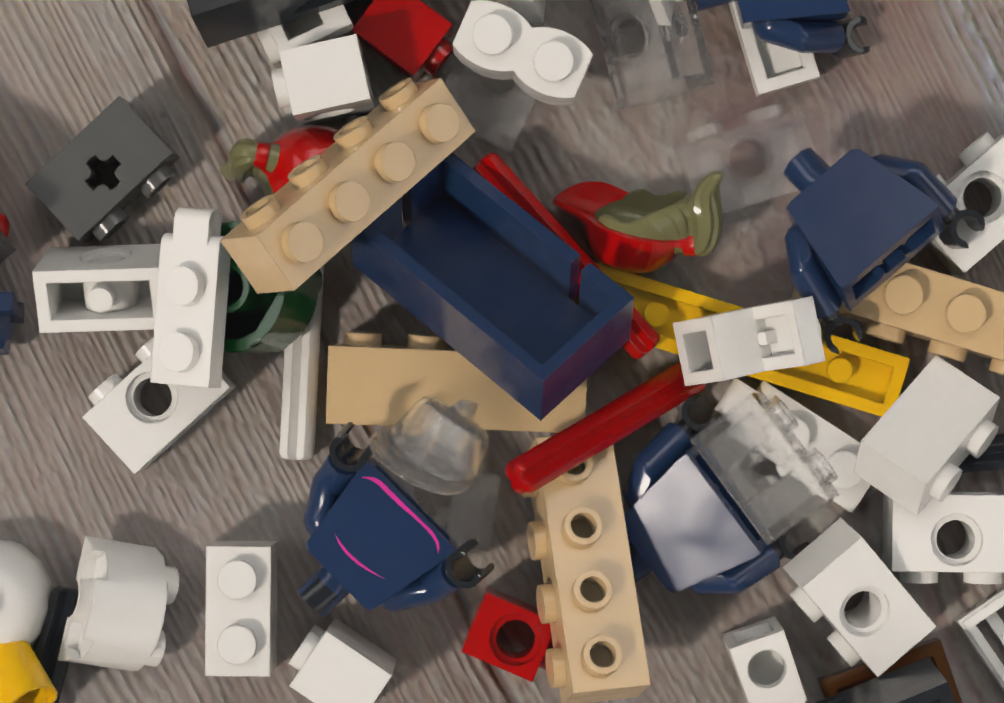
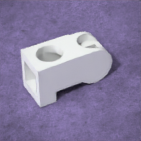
[721,616,807,703]

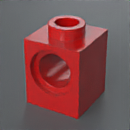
[352,0,454,82]
[461,586,553,682]

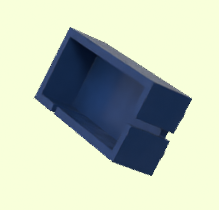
[352,153,634,421]

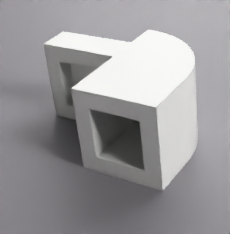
[672,296,826,386]

